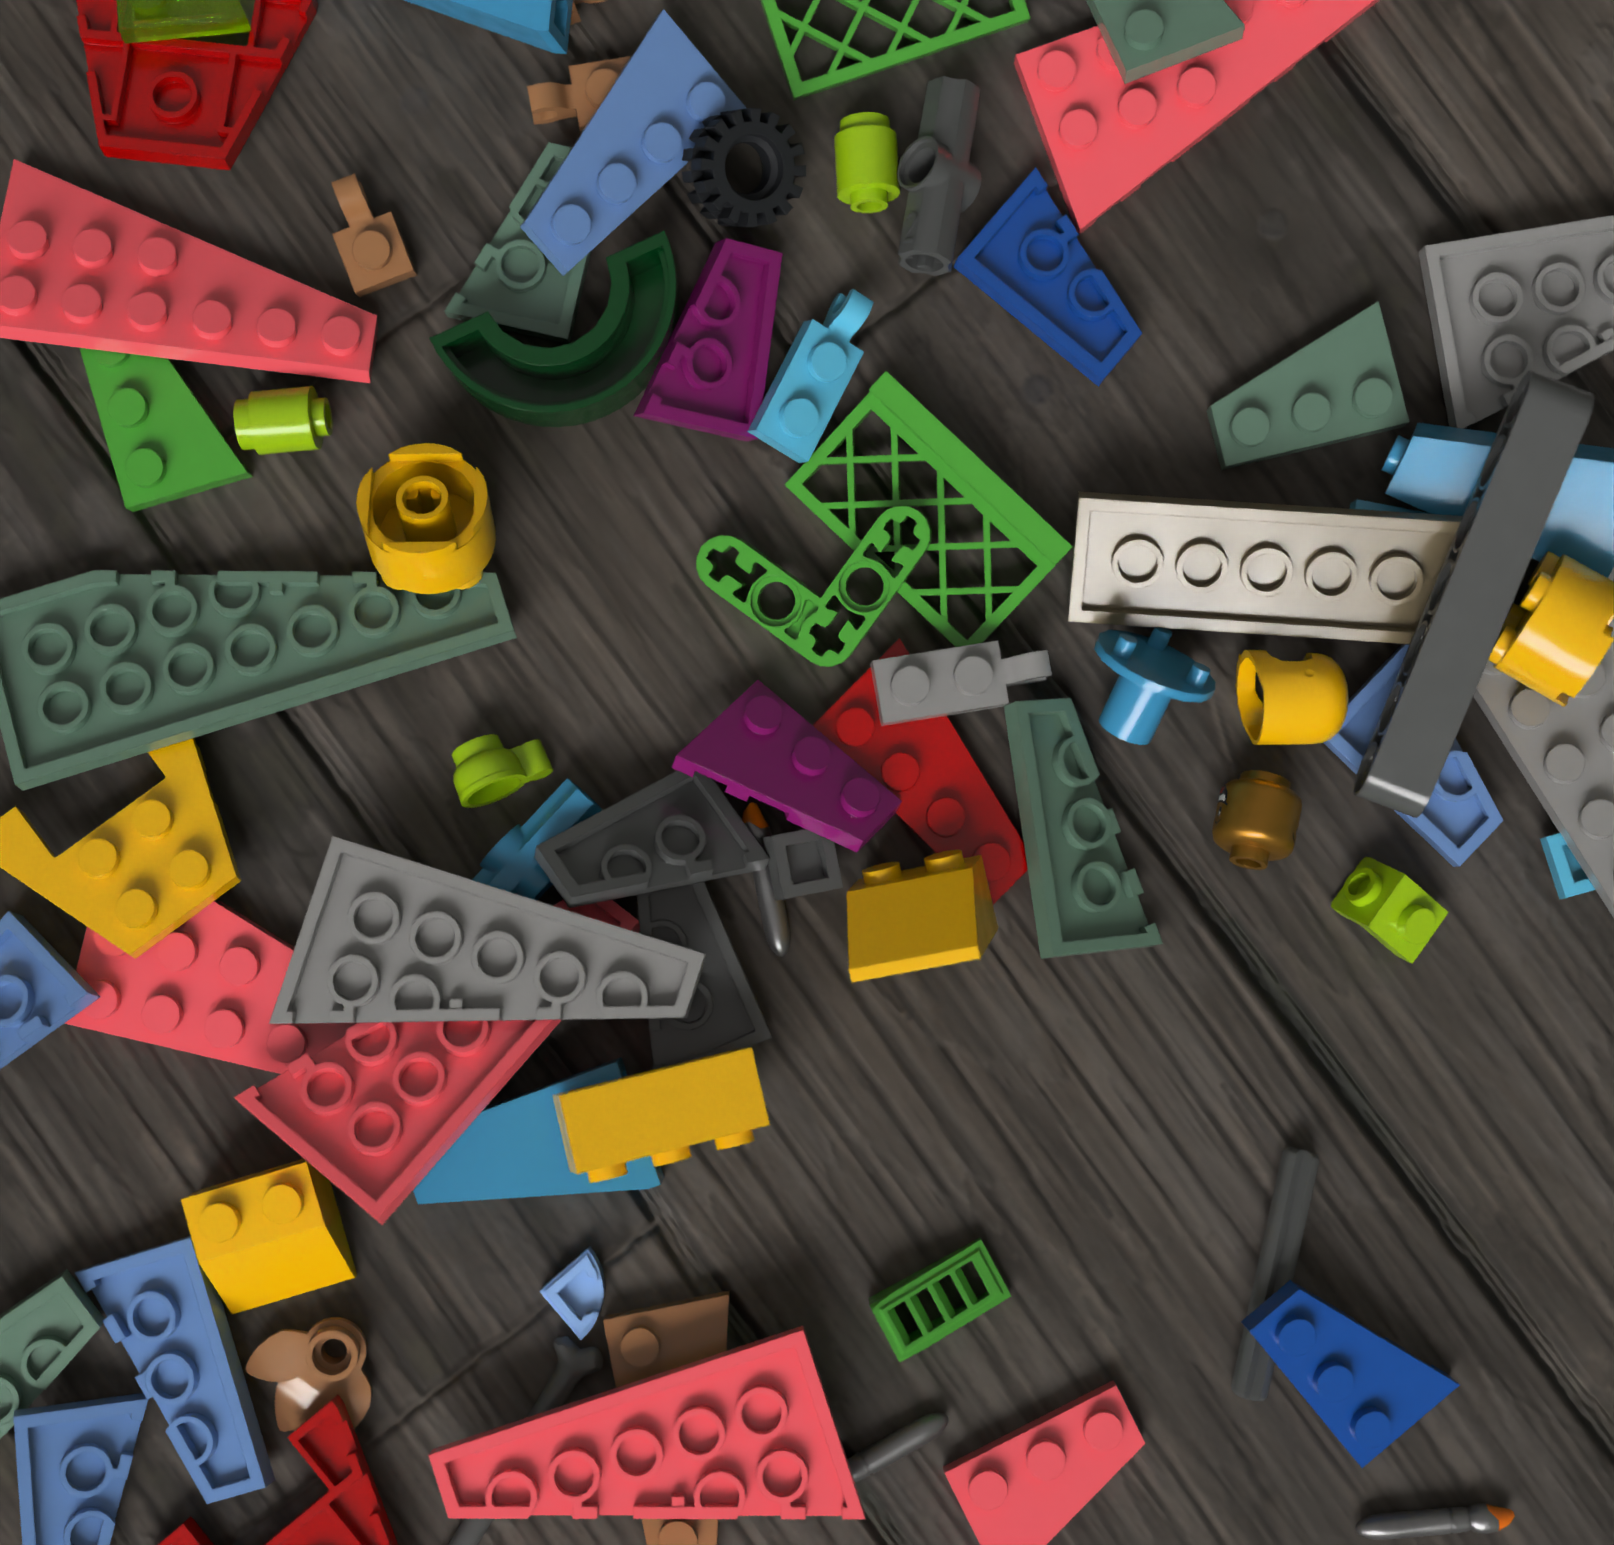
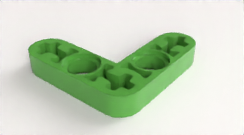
[696,506,932,667]

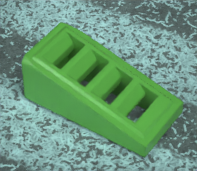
[868,1238,1011,1362]

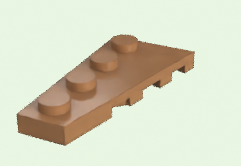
[603,1290,730,1545]

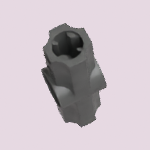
[897,76,981,276]

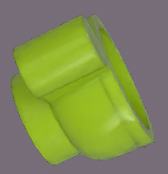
[451,734,553,808]

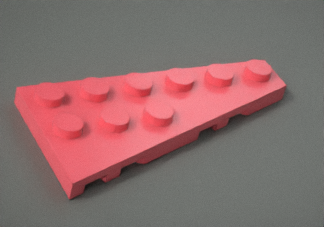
[1014,0,1380,236]
[234,900,640,1225]
[428,1325,865,1520]

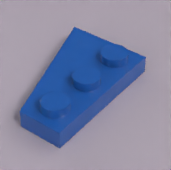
[954,167,1142,387]
[1241,1280,1460,1468]

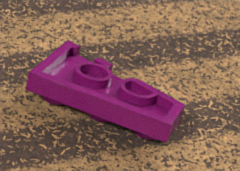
[633,238,783,442]
[671,680,902,853]

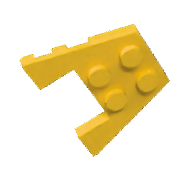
[0,738,241,959]

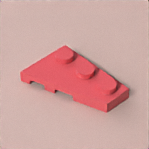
[943,1380,1146,1545]

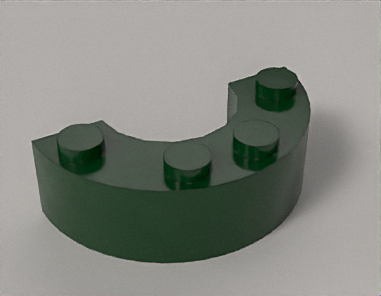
[429,231,680,427]

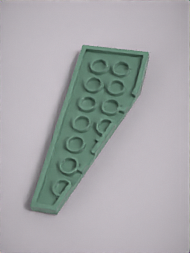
[0,570,517,791]

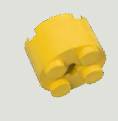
[356,443,496,594]
[1488,551,1614,707]

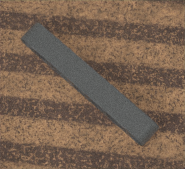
[1353,370,1595,818]

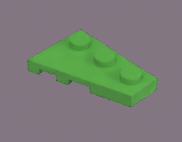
[80,348,253,512]

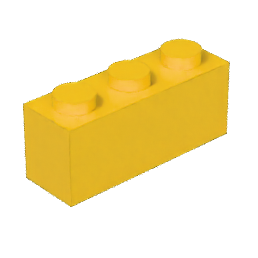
[552,1047,770,1183]

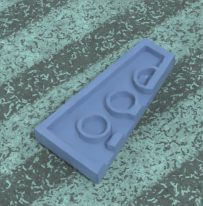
[75,1236,275,1504]

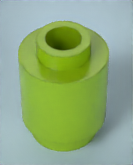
[834,112,900,213]
[233,386,333,455]

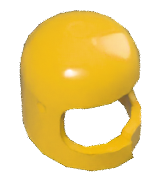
[1236,650,1348,745]

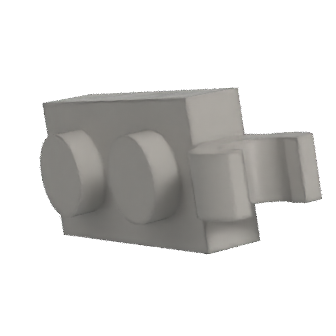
[870,640,1052,726]

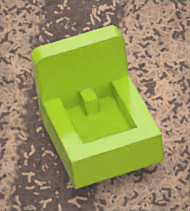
[1331,857,1449,964]

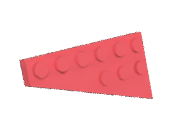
[0,159,378,383]
[64,900,356,1074]

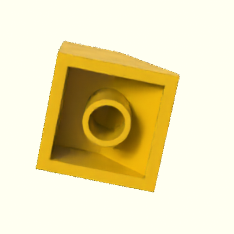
[846,850,998,982]
[181,1159,357,1314]

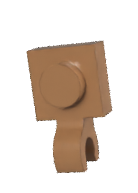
[527,56,630,135]
[331,173,417,297]

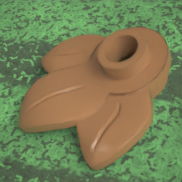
[245,1317,372,1432]

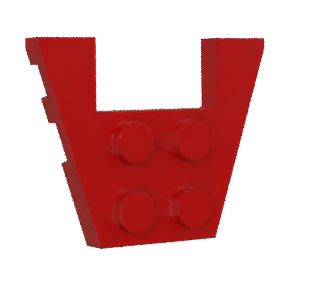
[76,0,318,170]
[156,1394,398,1545]

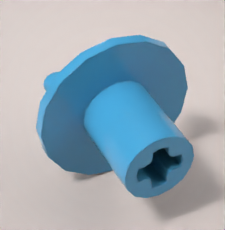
[1094,627,1216,745]

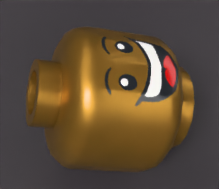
[1212,770,1302,870]

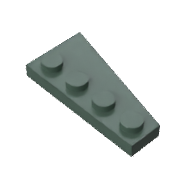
[1004,698,1163,959]
[0,1269,105,1439]

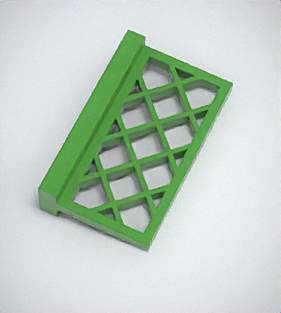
[760,0,1031,101]
[785,371,1073,647]

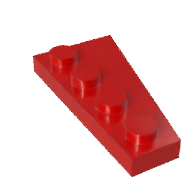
[813,638,1028,905]

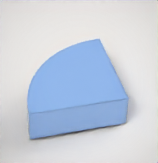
[539,1246,605,1340]

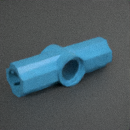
[472,778,603,901]

